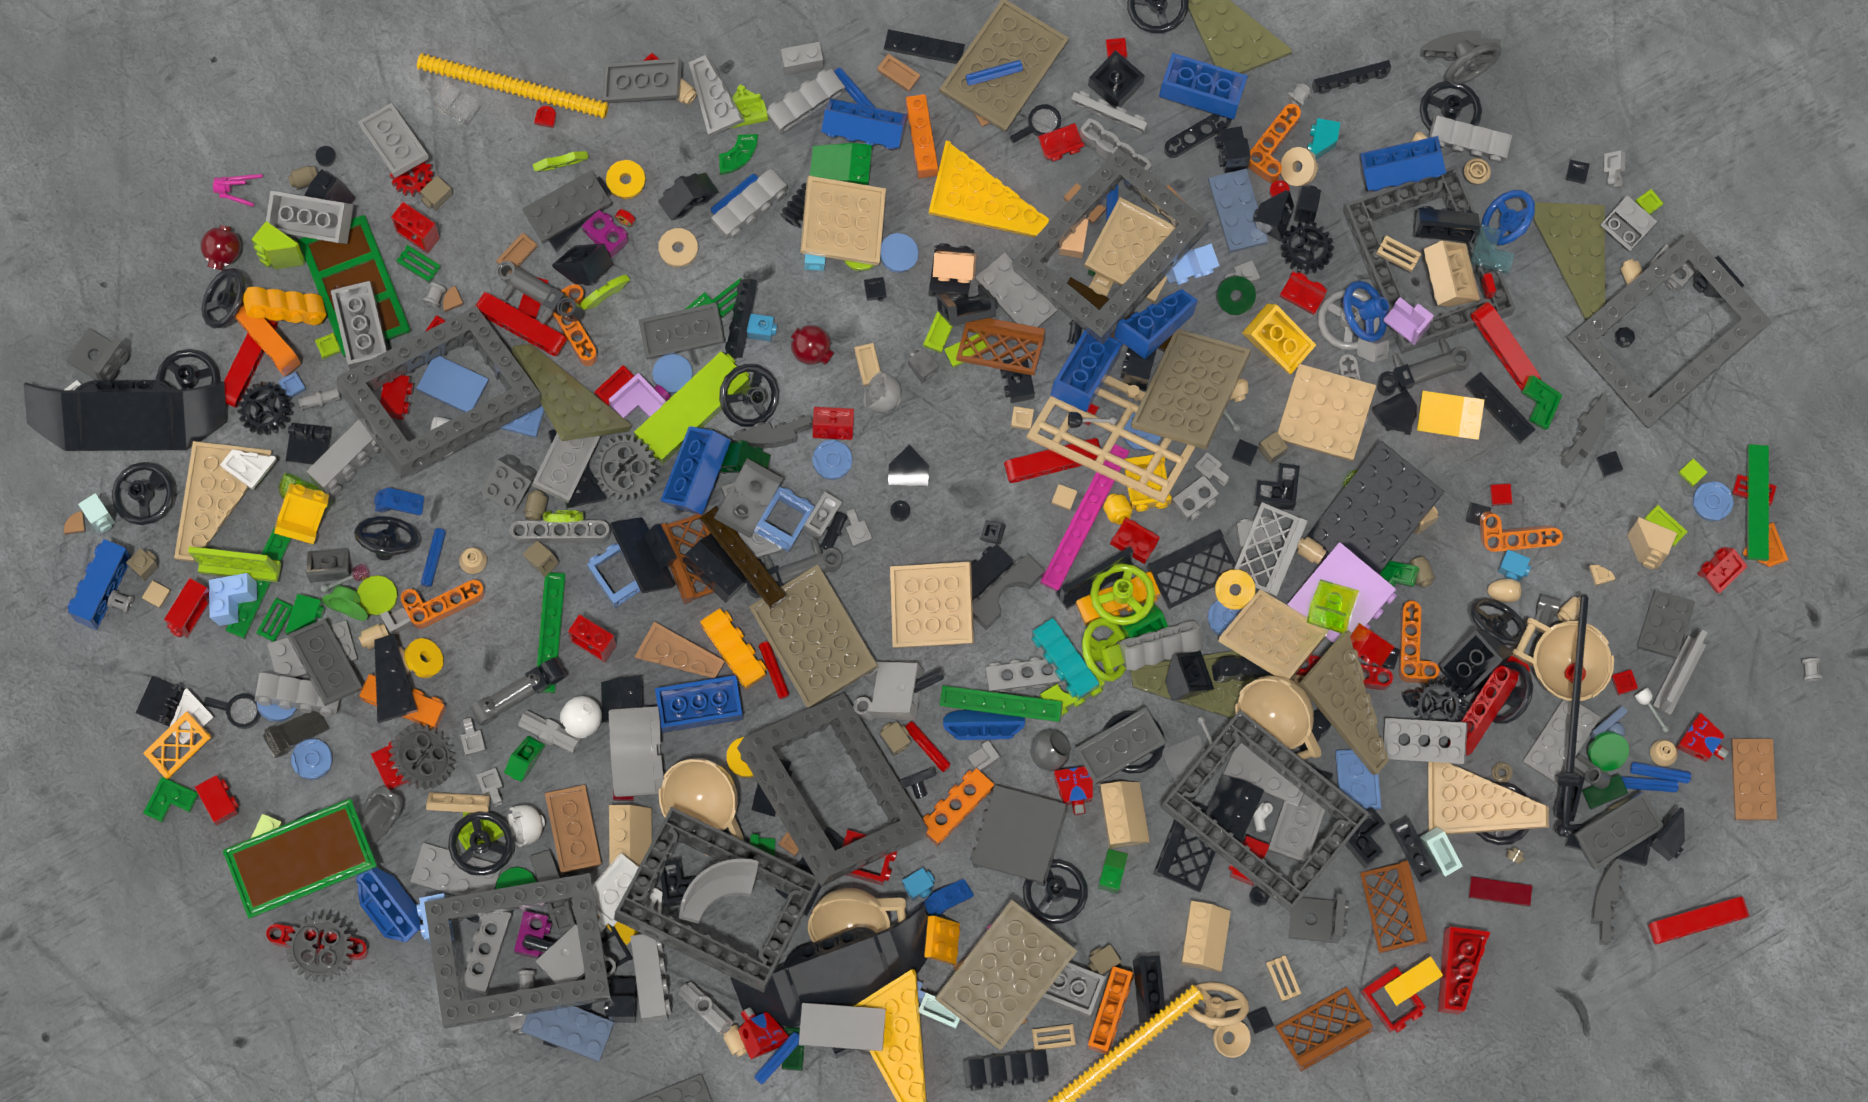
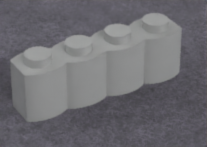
[767,69,845,134]
[1429,116,1512,162]
[1079,119,1151,173]
[711,168,787,239]
[1119,621,1202,671]
[254,673,339,717]

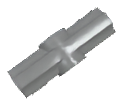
[518,710,581,754]
[678,982,733,1035]

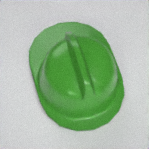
[322,585,368,621]

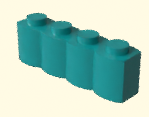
[1031,618,1099,700]

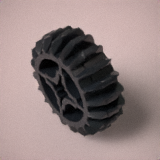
[1280,221,1334,275]
[237,382,292,436]
[1413,677,1468,722]

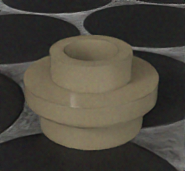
[1492,763,1513,782]
[1506,847,1526,865]

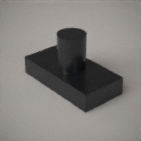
[898,767,937,799]

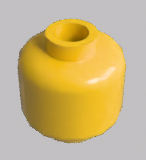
[1103,494,1133,524]

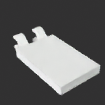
[593,852,639,932]

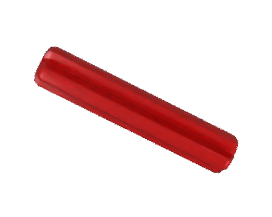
[759,641,789,699]
[905,721,951,772]

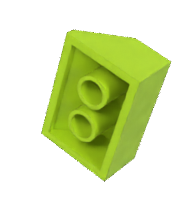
[251,221,305,269]

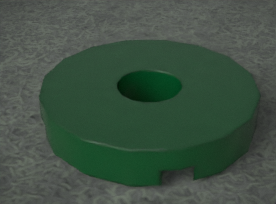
[1216,275,1256,315]

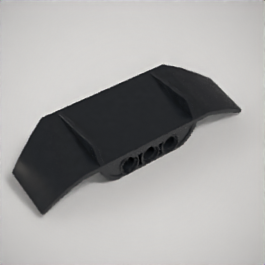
[24,380,227,451]
[730,906,928,1028]

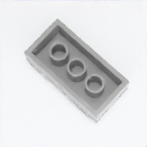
[266,191,353,244]
[331,281,388,370]
[306,420,381,497]
[630,934,671,1024]
[1040,963,1105,1019]

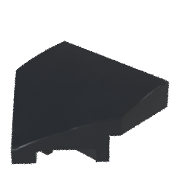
[1372,390,1417,435]
[888,444,929,486]

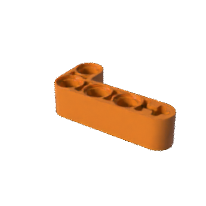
[1248,104,1301,183]
[552,284,597,366]
[235,305,301,377]
[1480,511,1563,552]
[401,580,485,629]
[1399,601,1440,684]

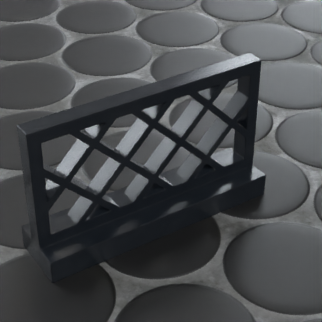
[1146,529,1236,609]
[1056,546,1134,610]
[1153,801,1216,892]

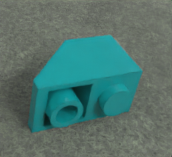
[1307,118,1341,160]

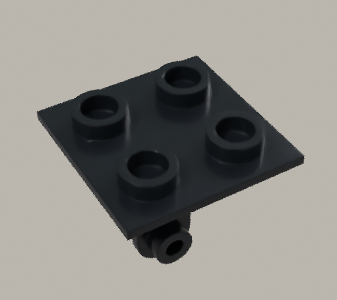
[285,422,332,465]
[135,676,185,727]

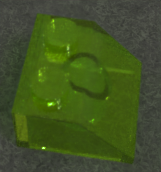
[1307,579,1359,633]

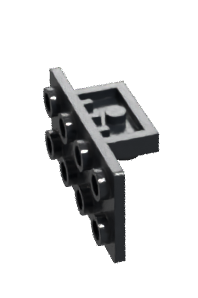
[609,517,677,593]

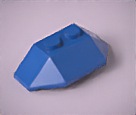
[356,868,420,943]

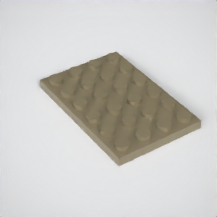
[939,0,1069,133]
[1131,329,1251,450]
[749,564,879,709]
[934,899,1077,1050]

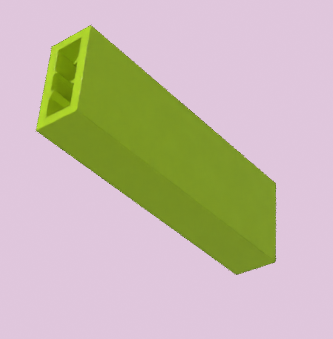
[634,351,750,465]

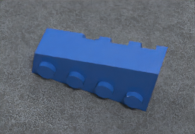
[1114,289,1198,359]

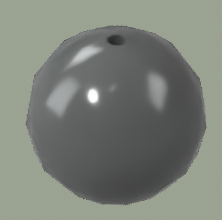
[1030,730,1071,771]

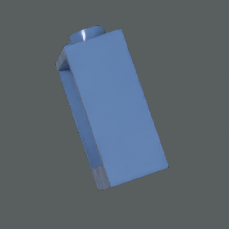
[754,487,814,552]
[587,543,641,608]

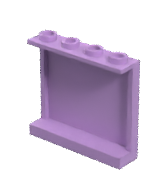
[1287,542,1397,643]

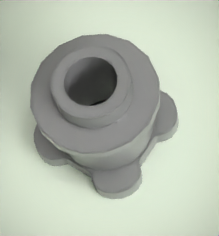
[1286,83,1311,110]

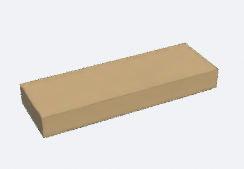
[426,792,491,813]

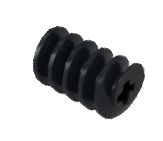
[780,183,807,228]

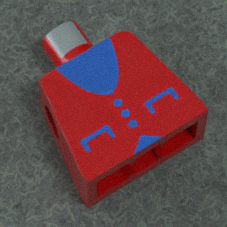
[1677,713,1729,762]
[1053,767,1093,815]
[738,1007,789,1060]

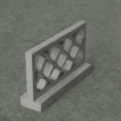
[1234,502,1307,596]
[1653,630,1708,716]

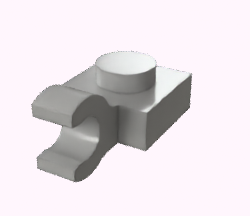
[1604,150,1625,188]
[1223,261,1260,283]
[1194,452,1229,487]
[846,508,872,547]
[460,718,486,756]
[476,768,503,807]

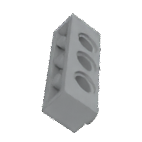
[985,657,1067,693]
[460,911,513,995]

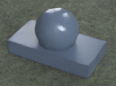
[1590,706,1628,741]

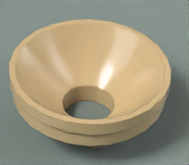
[1213,1021,1251,1058]

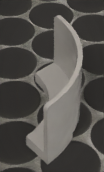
[609,706,664,797]
[679,859,759,924]

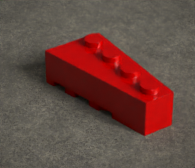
[1438,927,1490,1015]

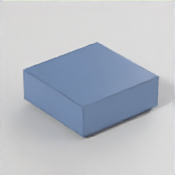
[278,372,306,399]

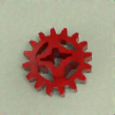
[390,160,434,197]

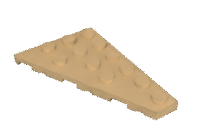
[174,441,272,562]
[1428,762,1549,835]

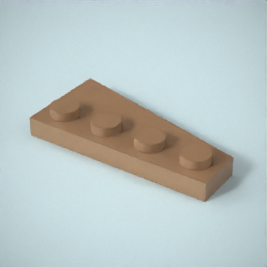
[635,622,726,679]

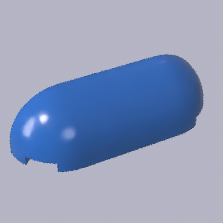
[943,710,1025,740]

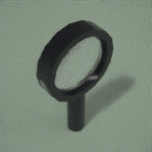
[1010,104,1061,143]
[204,694,261,729]

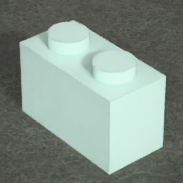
[78,493,115,534]
[1420,827,1463,877]
[919,993,960,1029]

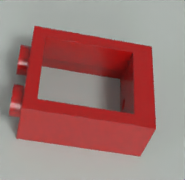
[391,202,440,254]
[164,578,209,639]
[568,614,616,663]
[842,830,897,886]
[1361,966,1426,1033]

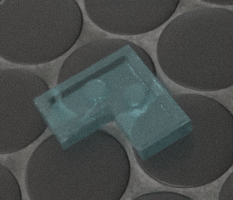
[1471,225,1515,274]

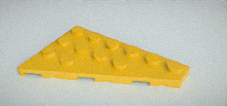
[929,141,1049,238]
[853,969,926,1102]

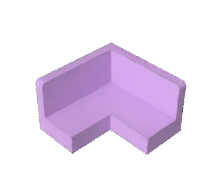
[1384,298,1434,345]
[609,373,666,419]

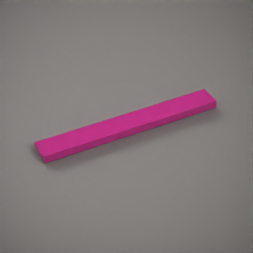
[1040,444,1130,591]

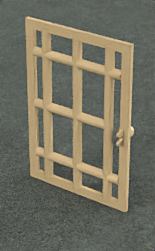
[1026,375,1196,503]

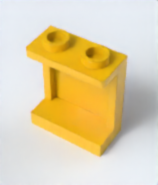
[1124,455,1172,512]
[274,483,329,544]

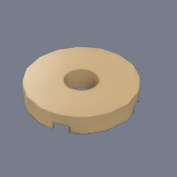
[1281,147,1318,187]
[658,228,698,268]

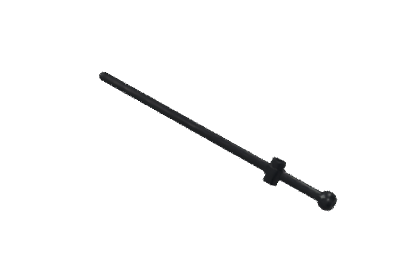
[1557,594,1589,838]

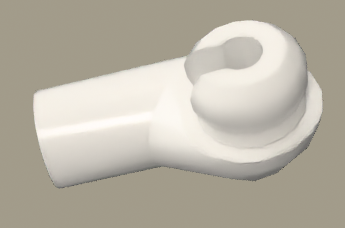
[1253,802,1273,832]

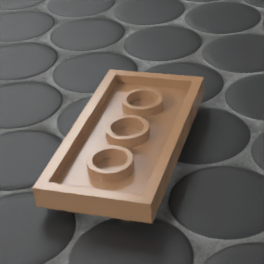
[1731,739,1777,821]
[545,785,601,874]

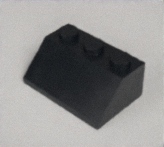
[1415,206,1480,243]
[682,534,747,603]
[1439,628,1513,696]
[1205,775,1264,843]

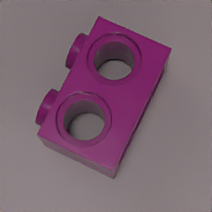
[582,210,628,258]
[514,911,552,959]

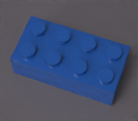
[1159,53,1248,119]
[821,98,908,149]
[1360,136,1446,191]
[1050,330,1123,412]
[660,426,731,515]
[68,539,131,630]
[655,675,743,733]

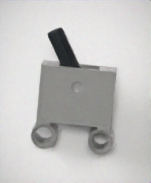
[853,662,944,721]
[523,924,616,1006]

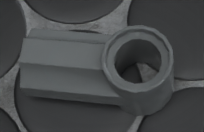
[1534,594,1561,636]
[1574,754,1611,789]

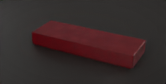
[1468,877,1532,907]

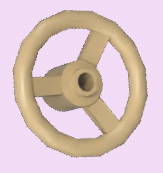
[1188,982,1249,1029]

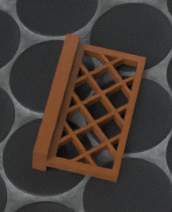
[956,318,1046,376]
[661,514,714,605]
[1360,861,1428,954]
[1275,987,1373,1072]

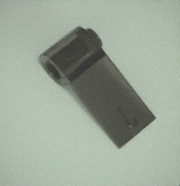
[263,711,330,758]

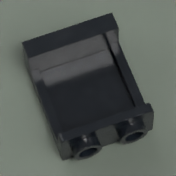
[928,243,974,300]
[936,284,998,326]

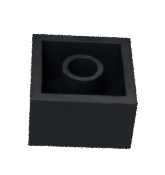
[1088,50,1145,109]

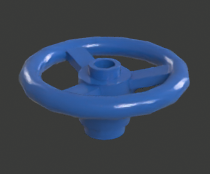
[1481,190,1535,245]
[1343,280,1389,342]

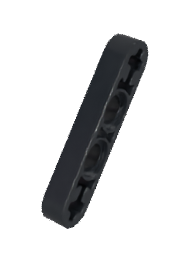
[1164,113,1232,158]

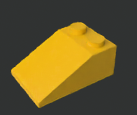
[1242,303,1316,374]
[1417,391,1484,440]

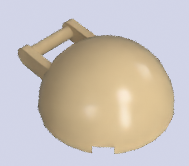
[1512,618,1614,701]
[1235,676,1321,760]
[659,758,744,856]
[808,888,906,943]

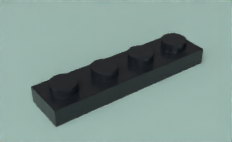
[884,29,965,64]
[1312,60,1391,94]
[725,279,757,359]
[1465,372,1536,444]

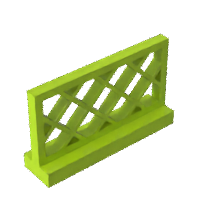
[188,546,281,583]

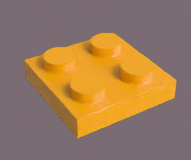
[925,916,960,965]

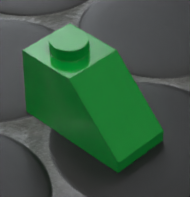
[285,594,325,636]
[504,736,546,783]
[1098,849,1128,894]

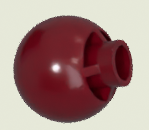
[200,225,241,271]
[791,325,834,365]

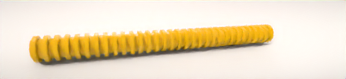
[417,53,609,119]
[1048,985,1204,1102]

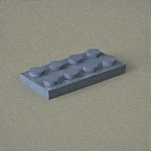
[1208,169,1268,253]
[521,1006,614,1062]

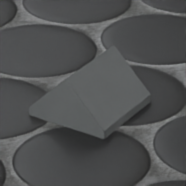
[306,548,350,583]

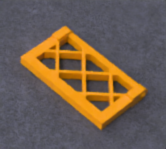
[143,711,212,779]

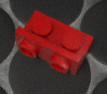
[1037,123,1085,161]
[1279,271,1327,315]
[812,407,854,440]
[1110,518,1160,564]
[1697,547,1748,593]
[371,741,409,790]

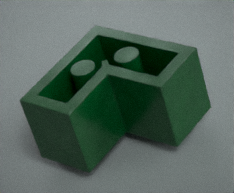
[719,440,770,474]

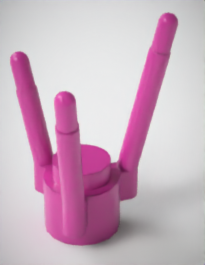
[213,174,263,207]

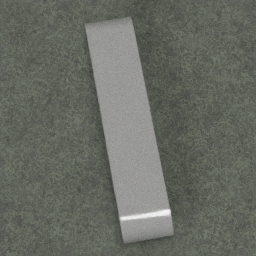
[510,520,610,543]

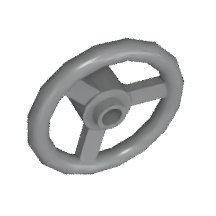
[1318,290,1380,350]

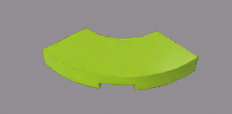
[532,151,589,172]
[580,274,630,311]

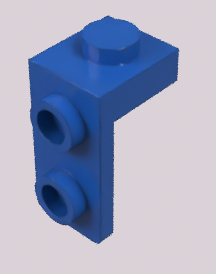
[374,487,424,516]
[923,879,974,917]

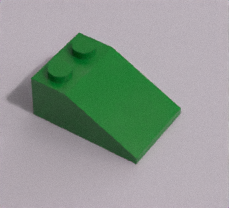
[810,143,872,186]

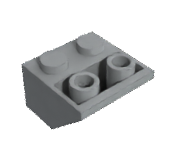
[1601,195,1658,251]

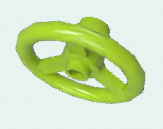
[1090,563,1155,626]
[1082,618,1126,682]

